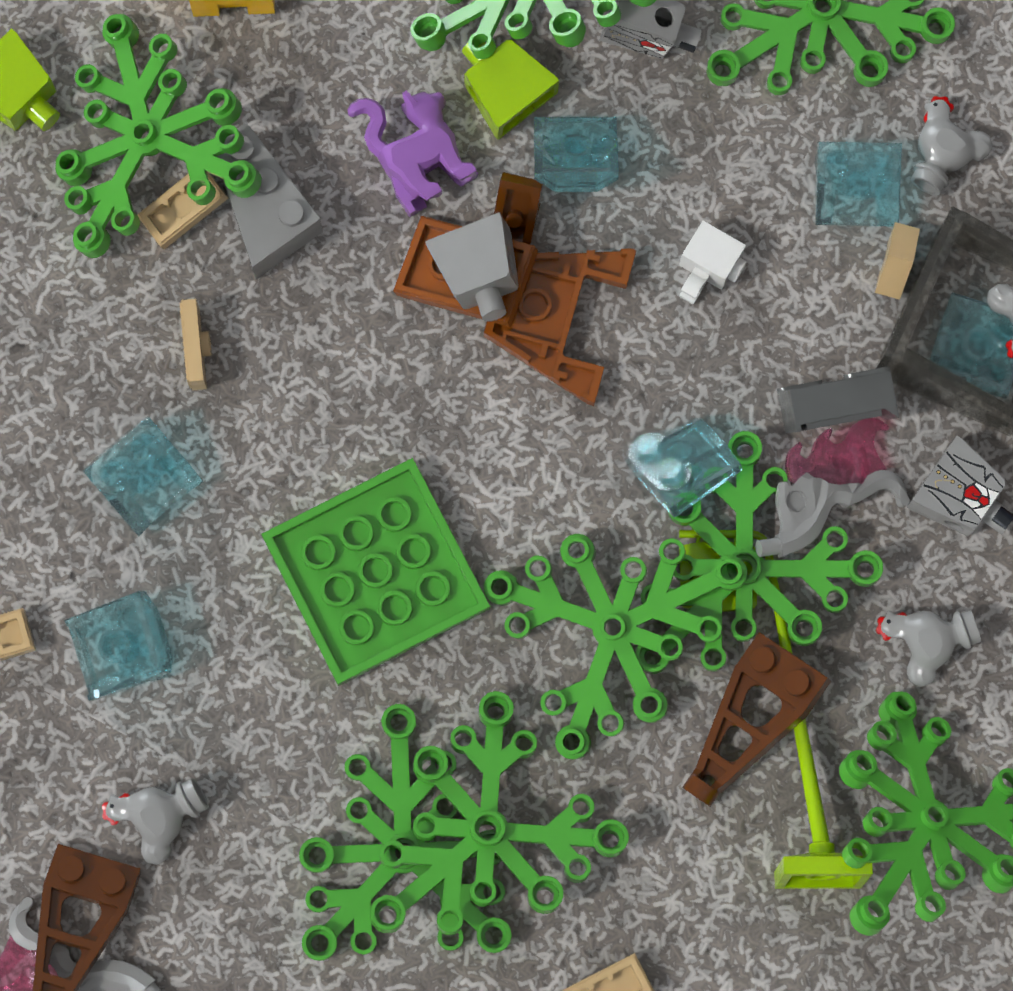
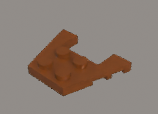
[484,248,637,406]

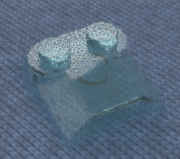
[534,117,619,192]
[814,142,902,227]
[927,292,1013,399]
[83,416,204,536]
[625,418,743,518]
[64,591,173,701]

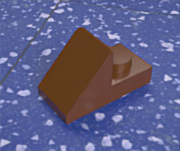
[494,172,544,245]

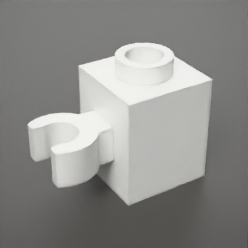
[679,221,747,305]

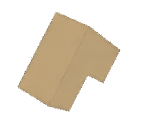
[875,222,920,300]

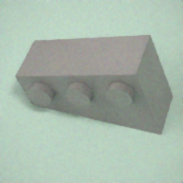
[216,122,323,279]

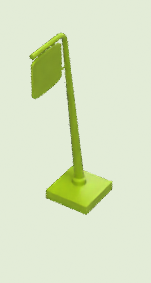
[679,530,873,889]

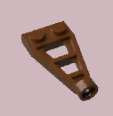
[682,632,831,807]
[33,844,141,991]

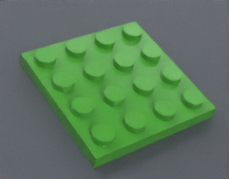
[261,458,490,686]

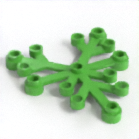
[410,0,656,59]
[706,0,955,95]
[55,14,262,258]
[635,431,883,674]
[484,534,748,760]
[370,691,629,935]
[839,692,1013,936]
[299,704,512,961]

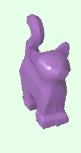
[347,90,478,217]

